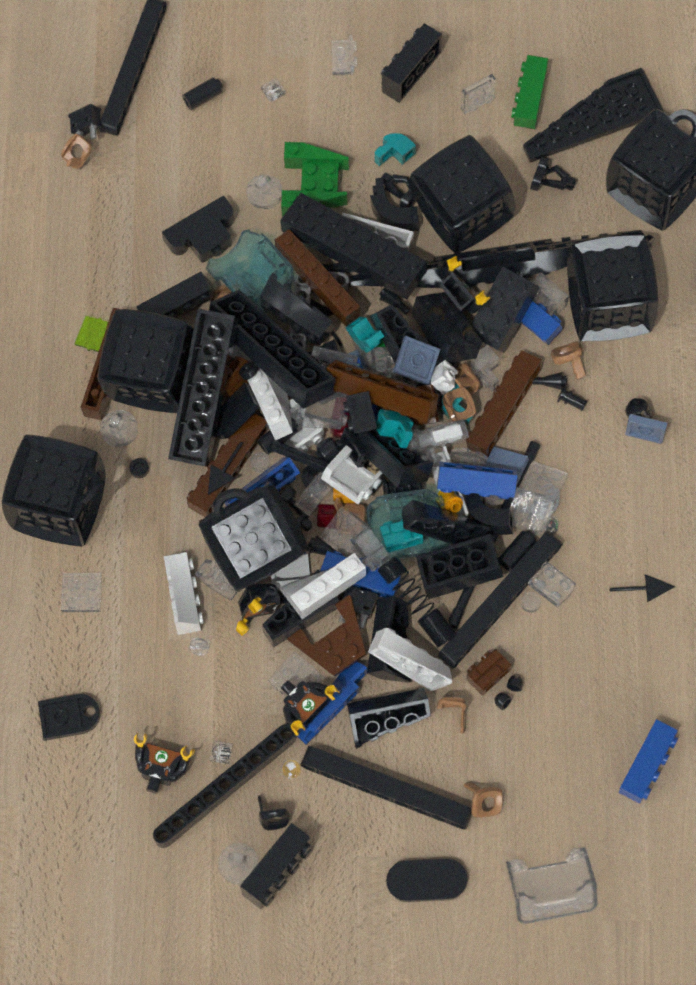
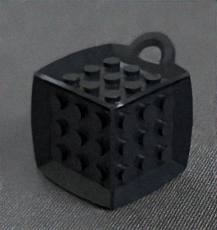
[606,109,696,231]
[410,135,516,254]
[567,235,659,341]
[98,309,194,413]
[2,434,106,547]
[198,482,310,592]

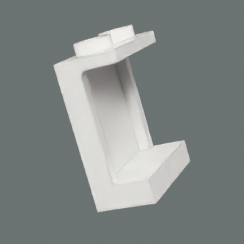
[269,399,324,452]
[321,446,383,505]
[271,554,310,593]

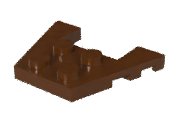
[287,595,367,677]

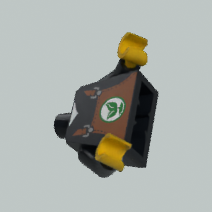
[439,256,490,314]
[236,584,287,636]
[281,680,340,736]
[134,733,195,794]

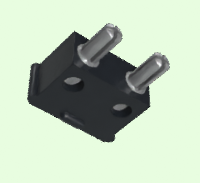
[68,104,101,145]
[339,586,379,629]

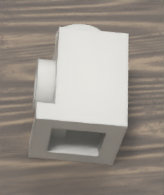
[431,360,458,395]

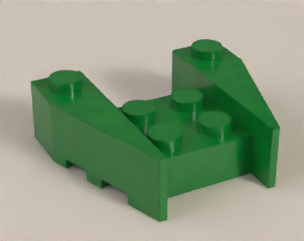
[281,142,349,217]

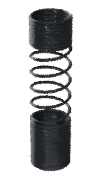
[377,556,457,647]

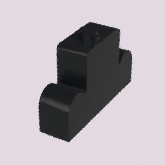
[162,195,235,263]

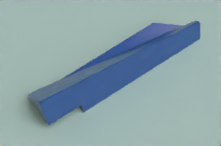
[297,662,367,745]

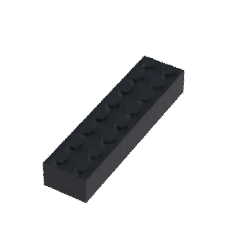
[280,193,427,300]
[209,290,336,409]
[168,309,239,467]

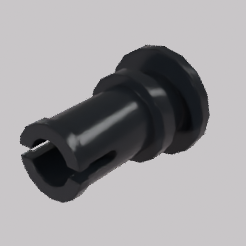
[557,386,587,411]

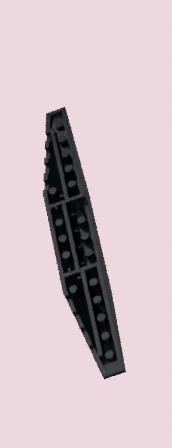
[349,230,644,288]

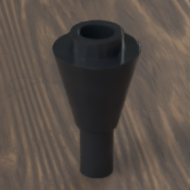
[379,288,411,315]
[532,372,568,390]
[308,535,343,556]

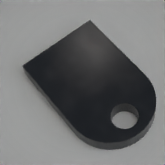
[216,382,260,439]
[38,694,100,741]

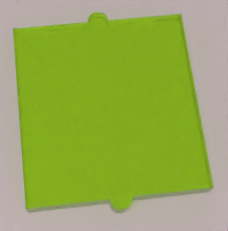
[74,316,108,352]

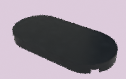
[386,859,468,902]

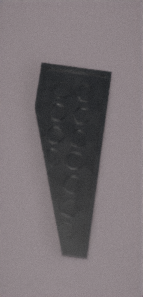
[523,67,663,163]

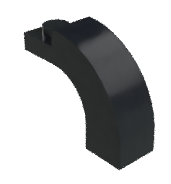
[370,177,419,232]
[465,493,514,535]

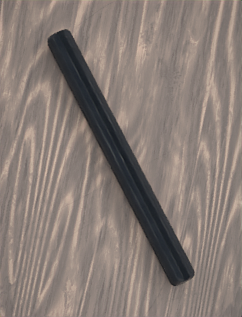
[271,440,377,493]

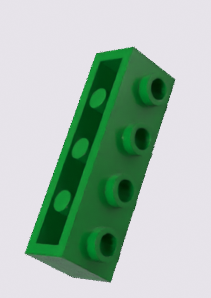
[511,55,548,129]

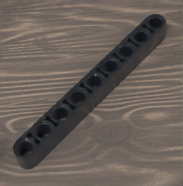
[99,0,167,136]
[438,531,563,669]
[153,724,296,848]
[300,746,472,830]

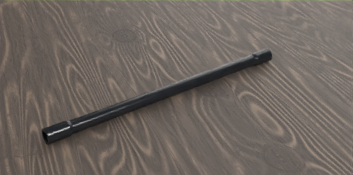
[448,441,541,629]

